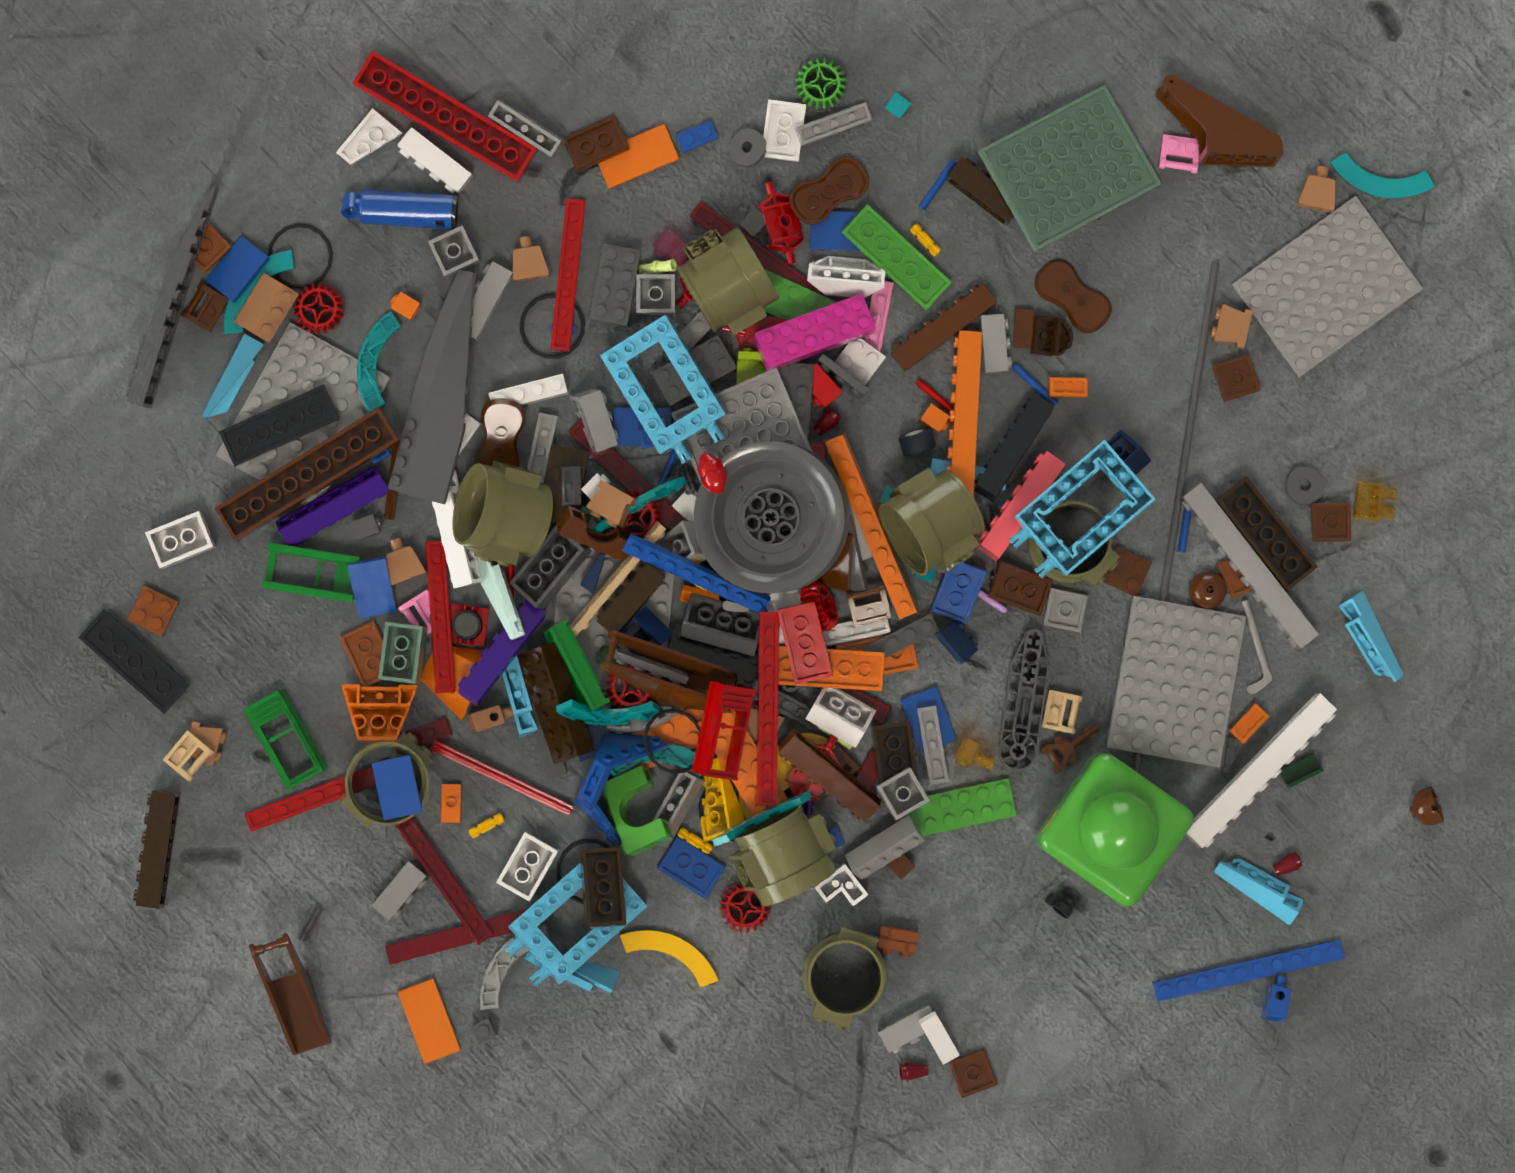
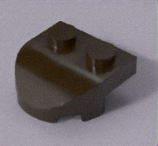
[1030,315,1073,356]

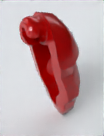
[697,453,727,494]

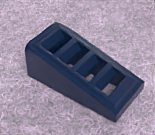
[581,554,605,593]

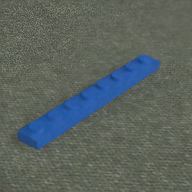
[622,534,771,613]

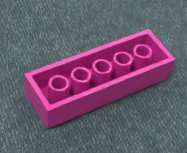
[753,293,876,371]

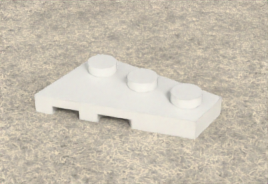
[336,108,403,165]

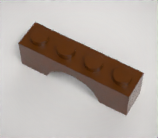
[556,506,634,561]

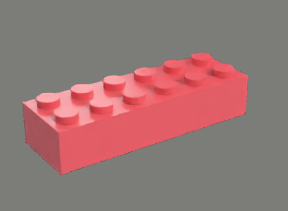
[977,451,1066,561]

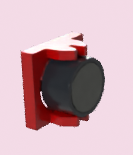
[450,604,489,647]

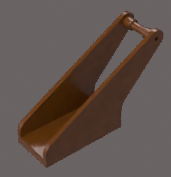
[1156,74,1283,167]
[600,630,738,713]
[249,933,331,1055]

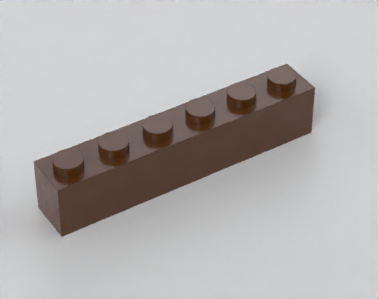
[891,284,997,373]
[779,729,881,822]

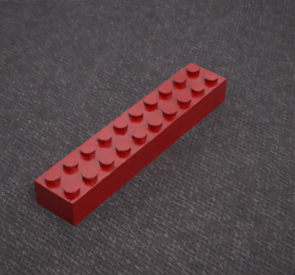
[353,51,538,184]

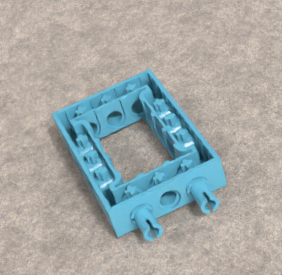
[600,315,728,464]
[1008,440,1155,579]
[503,848,647,987]

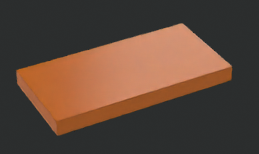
[598,124,679,189]
[836,635,919,675]
[398,978,461,1064]

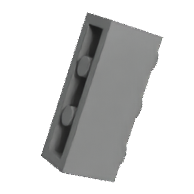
[980,314,1012,374]
[371,861,427,920]
[878,1004,932,1054]

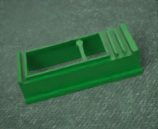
[261,543,360,603]
[542,620,610,711]
[243,688,329,791]

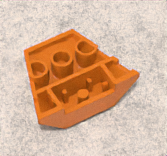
[421,646,484,721]
[341,684,418,741]

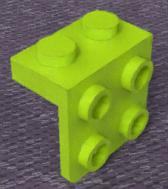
[736,348,767,385]

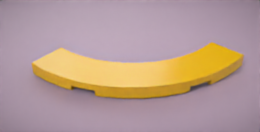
[620,930,719,987]

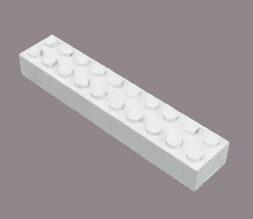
[1186,693,1337,848]

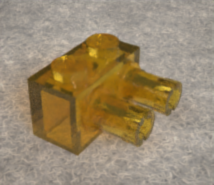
[1353,481,1397,522]
[953,737,996,770]

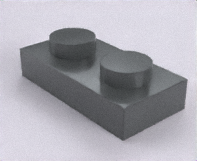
[562,466,581,506]

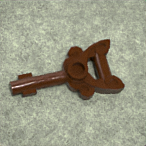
[1039,724,1099,774]

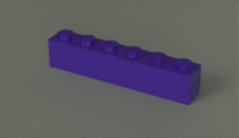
[275,465,390,546]
[458,600,546,706]

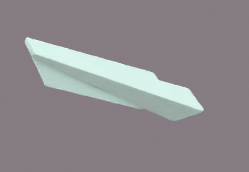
[477,557,525,640]

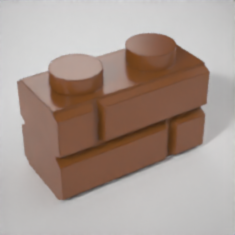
[877,925,919,957]

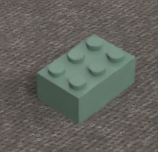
[378,622,428,685]

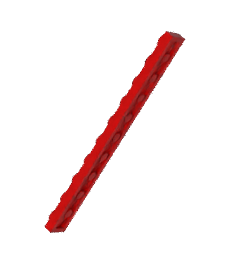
[756,612,779,806]

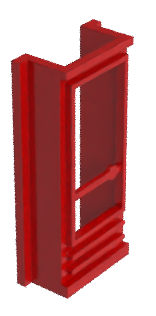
[692,681,757,781]

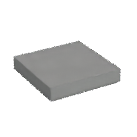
[1043,588,1088,633]

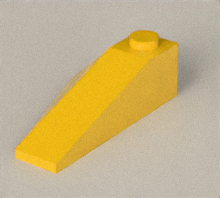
[701,758,745,842]

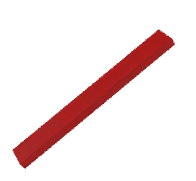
[551,198,586,352]
[425,541,455,694]
[245,766,376,832]

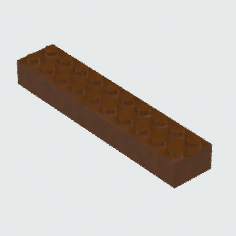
[214,408,400,542]

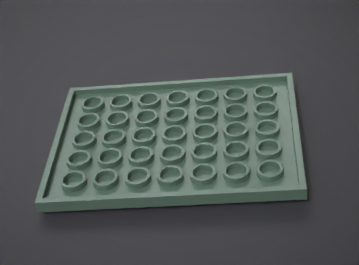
[978,85,1161,252]

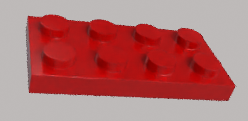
[777,600,833,685]

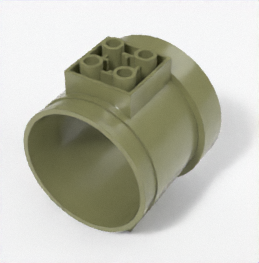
[676,227,780,335]
[452,461,553,567]
[878,468,985,576]
[1027,500,1120,587]
[340,731,433,829]
[729,805,837,906]
[803,925,886,1030]

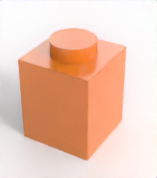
[390,291,422,321]
[920,404,951,433]

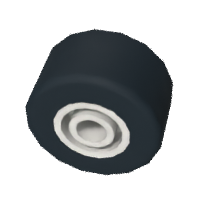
[898,427,936,456]

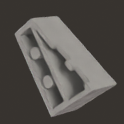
[569,389,618,452]

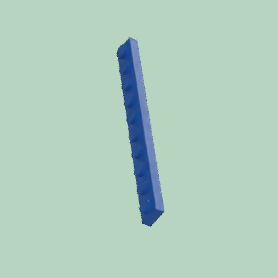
[1153,939,1345,1002]

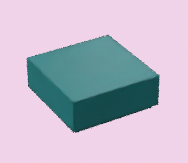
[884,92,911,120]

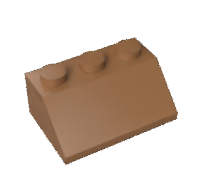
[233,273,299,343]

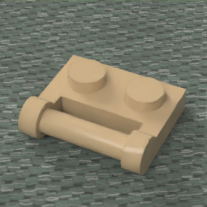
[1041,690,1083,734]
[163,730,215,782]

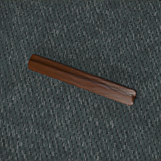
[384,444,399,520]

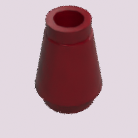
[813,408,841,436]
[1273,852,1303,876]
[899,1062,928,1081]

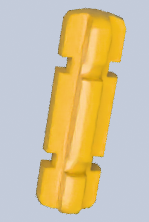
[910,224,941,257]
[469,813,505,839]
[677,827,713,854]

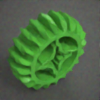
[795,58,847,110]

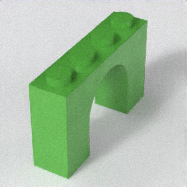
[602,765,674,856]

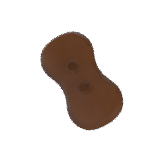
[789,157,869,225]
[1034,259,1112,333]
[475,399,526,467]

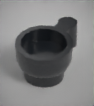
[1045,893,1075,919]

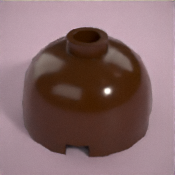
[1188,571,1227,609]
[1410,786,1444,826]

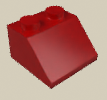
[812,364,842,410]

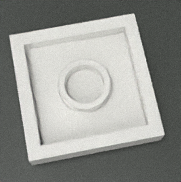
[835,338,886,386]

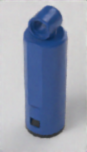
[341,189,458,230]

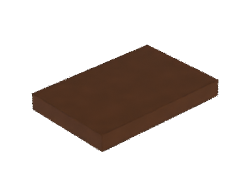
[562,115,630,173]
[817,534,853,591]
[987,561,1053,616]

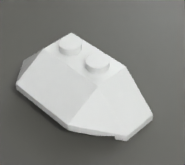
[807,256,885,298]

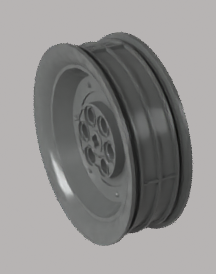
[694,441,850,593]

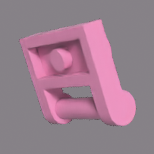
[1158,134,1199,174]
[398,590,431,635]

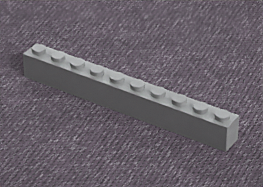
[1181,483,1319,649]

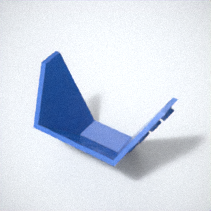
[574,733,669,846]

